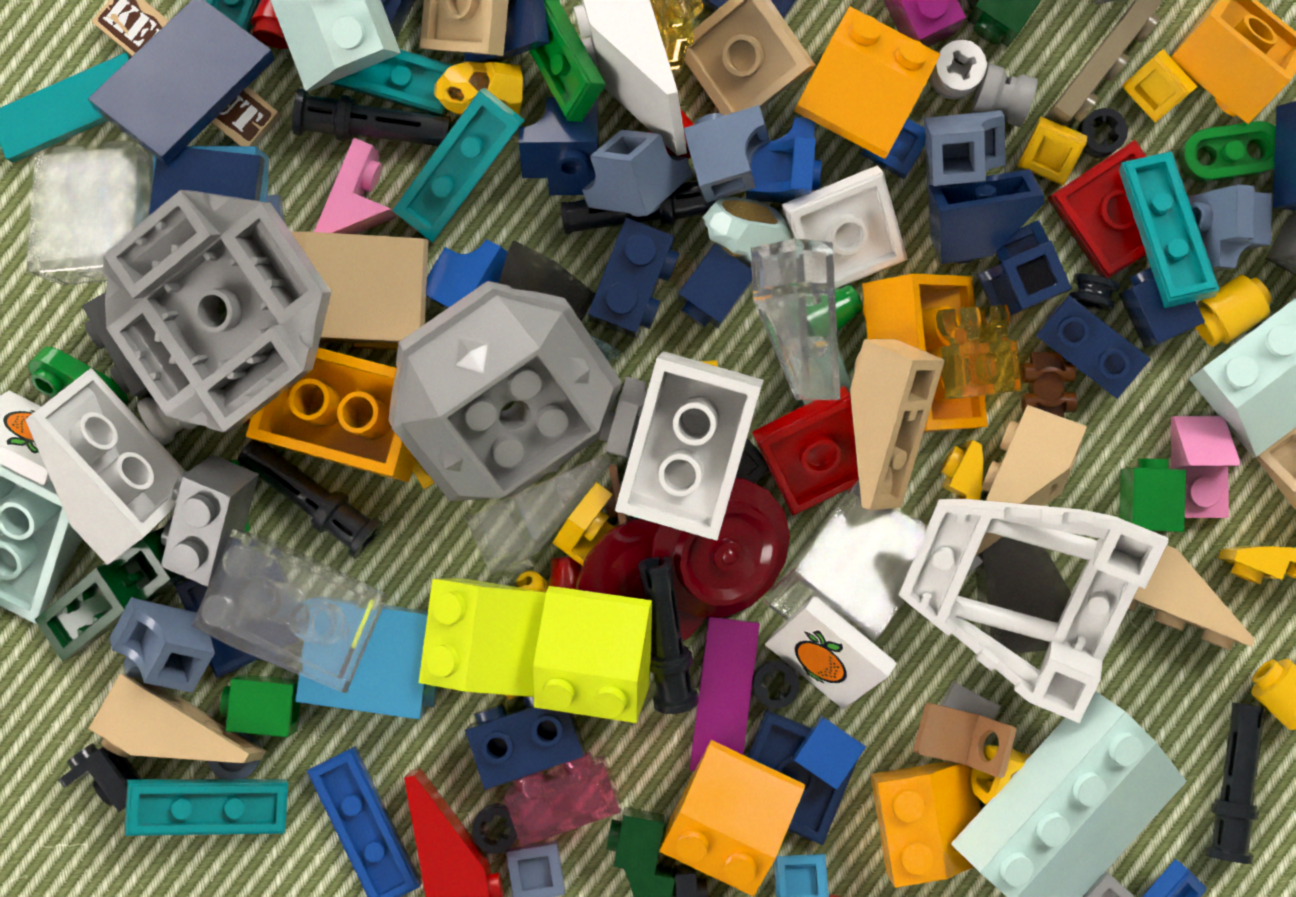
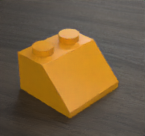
[1171,0,1296,124]
[794,6,941,159]
[659,740,805,897]
[870,761,981,888]

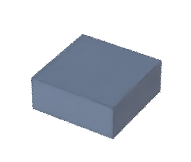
[506,840,566,897]

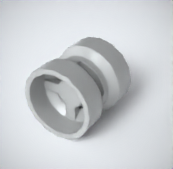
[971,63,1038,127]

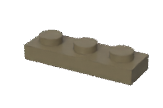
[1044,0,1163,126]

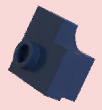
[519,97,599,195]
[977,220,1072,322]

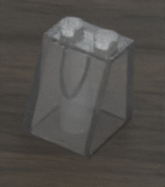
[26,141,153,285]
[762,480,927,642]

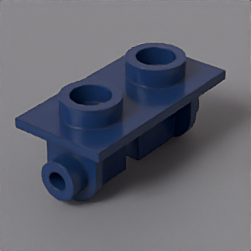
[1036,295,1151,399]

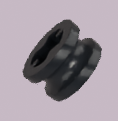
[1077,108,1128,158]
[1069,273,1120,311]
[752,660,799,708]
[472,803,520,854]

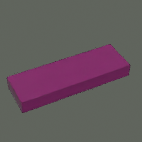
[689,617,760,771]

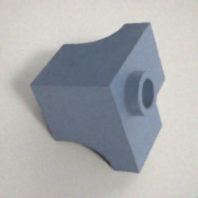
[683,105,770,203]
[924,110,1006,195]
[582,130,692,216]
[1188,184,1272,272]
[109,598,215,693]

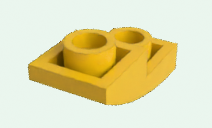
[940,440,983,500]
[1218,545,1296,584]

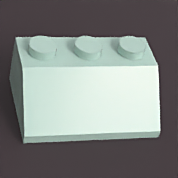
[270,0,401,92]
[1189,298,1296,458]

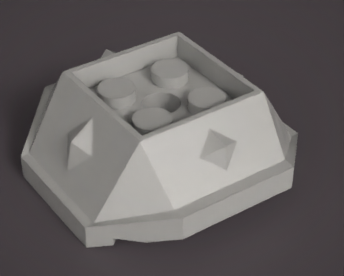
[103,190,332,433]
[388,281,622,501]

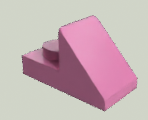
[314,138,397,235]
[1171,416,1240,518]

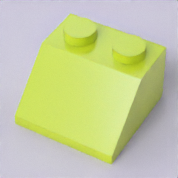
[419,578,546,697]
[533,586,652,723]

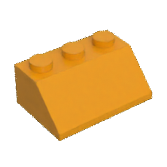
[862,274,988,433]
[245,348,416,483]

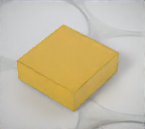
[1122,49,1198,123]
[1017,116,1087,186]

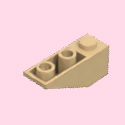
[975,405,1087,557]
[1128,545,1255,651]

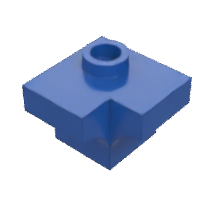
[746,117,822,203]
[426,239,527,309]

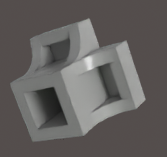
[599,377,646,459]

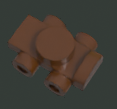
[1020,352,1077,418]

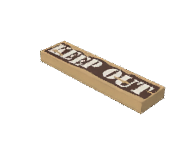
[91,0,282,146]

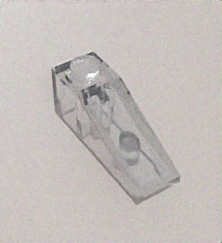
[751,239,840,401]
[465,453,612,578]

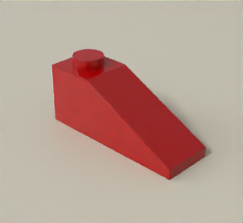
[404,768,505,897]

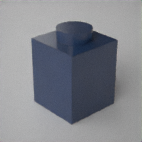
[678,243,757,329]
[1119,268,1205,349]

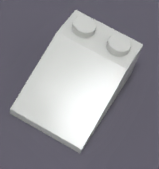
[573,0,687,156]
[615,351,764,541]
[26,368,185,565]

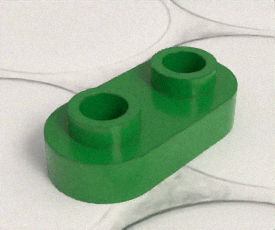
[1179,121,1276,183]
[28,346,129,406]

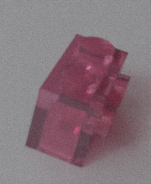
[504,752,622,847]

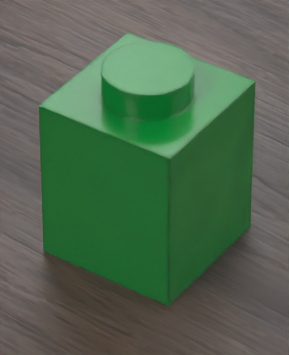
[1119,458,1186,532]
[220,674,301,737]

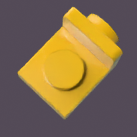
[552,482,615,566]

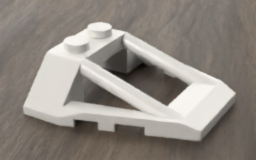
[899,499,1168,723]

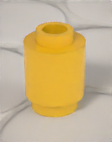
[1194,274,1272,347]
[1251,659,1296,730]

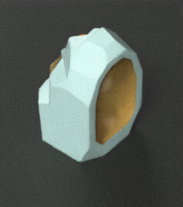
[703,197,790,265]

